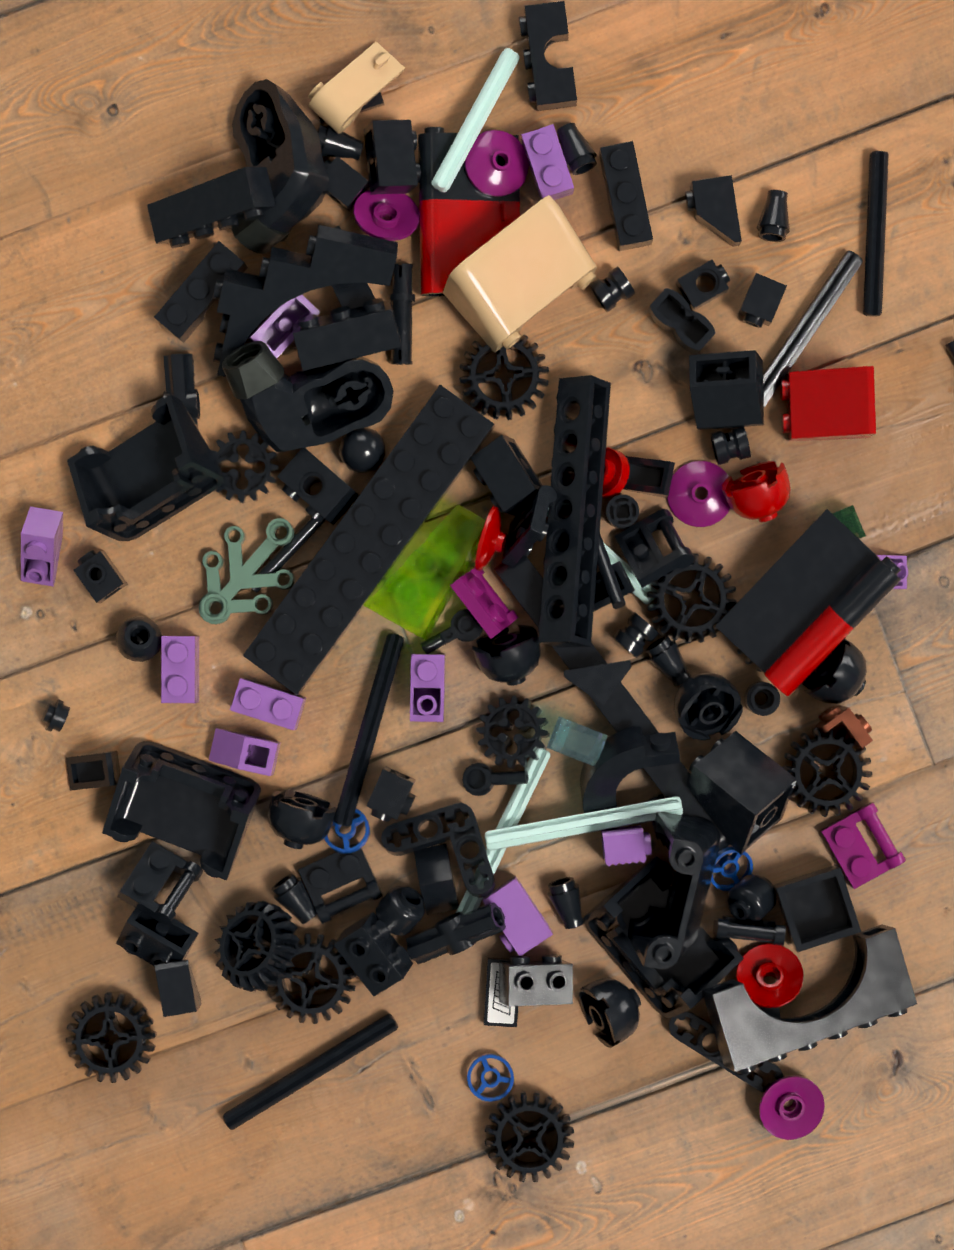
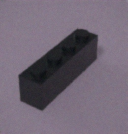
[147,167,276,248]

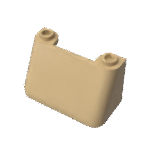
[443,195,597,353]

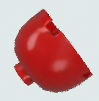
[722,461,791,522]

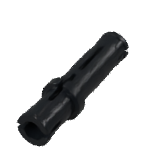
[389,263,415,365]

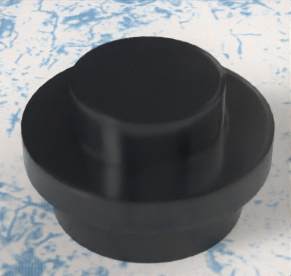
[42,699,70,732]

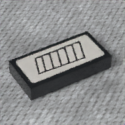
[484,958,518,1027]

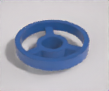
[324,809,370,854]
[711,847,753,891]
[467,1054,514,1102]

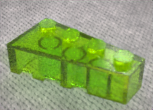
[364,505,486,640]

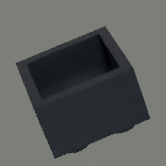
[773,865,861,953]

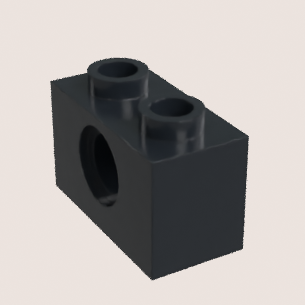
[277,448,359,525]

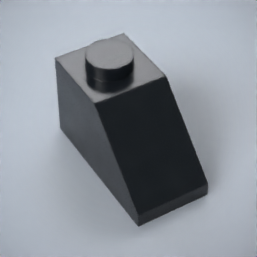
[685,175,742,247]

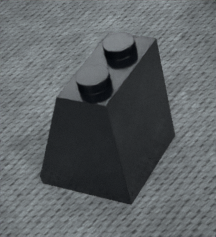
[687,731,797,855]

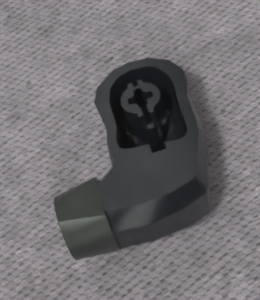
[231,79,329,254]
[222,341,394,452]

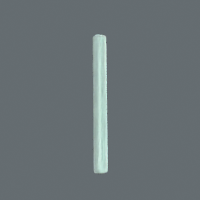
[456,749,550,914]
[485,796,683,851]

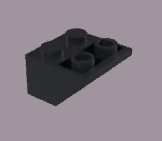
[689,350,764,430]

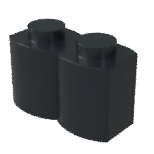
[648,288,716,354]

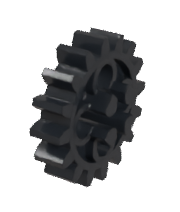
[210,430,280,503]
[476,696,550,769]

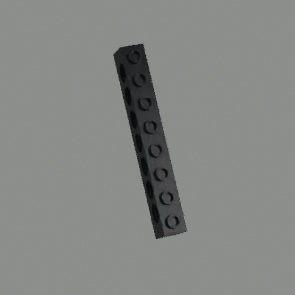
[538,375,611,648]

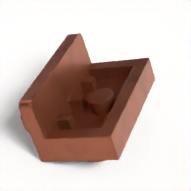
[815,705,873,748]

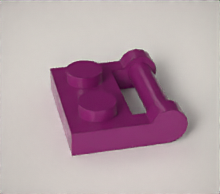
[450,568,519,639]
[820,802,906,889]

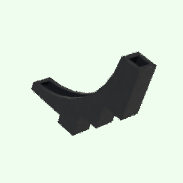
[212,225,398,377]

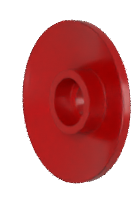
[475,506,507,571]
[737,944,804,1008]

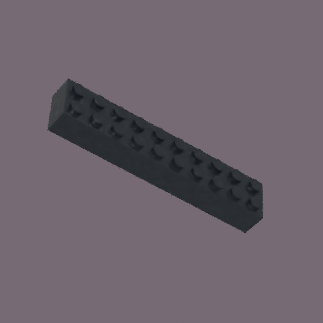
[243,385,495,695]

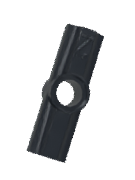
[163,354,200,428]
[406,902,506,964]

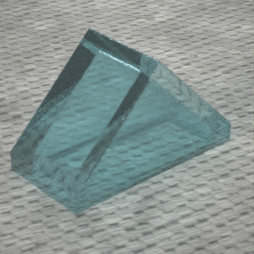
[547,716,608,767]

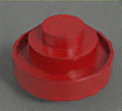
[602,447,630,498]

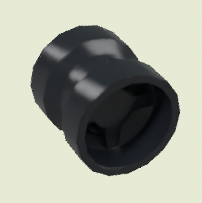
[589,266,635,312]
[710,427,751,465]
[605,495,639,529]
[612,612,659,658]

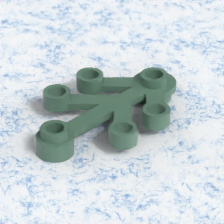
[199,518,295,625]

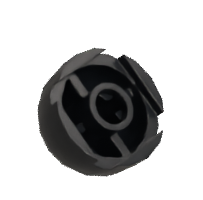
[472,625,541,686]
[802,638,867,704]
[674,672,743,741]
[268,790,337,849]
[578,978,641,1048]

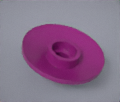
[464,130,529,197]
[353,190,420,241]
[667,461,730,527]
[759,1075,825,1140]

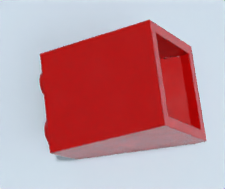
[780,366,876,441]

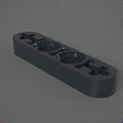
[668,1011,784,1093]

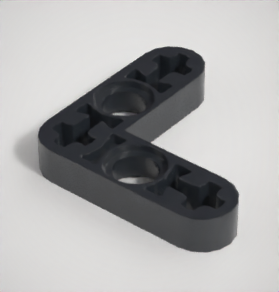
[381,803,495,898]

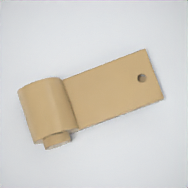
[308,42,405,134]

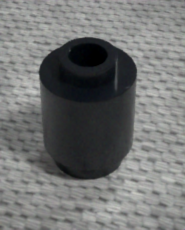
[744,682,780,716]

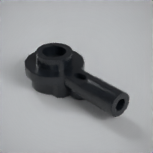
[420,609,483,654]
[462,763,529,796]

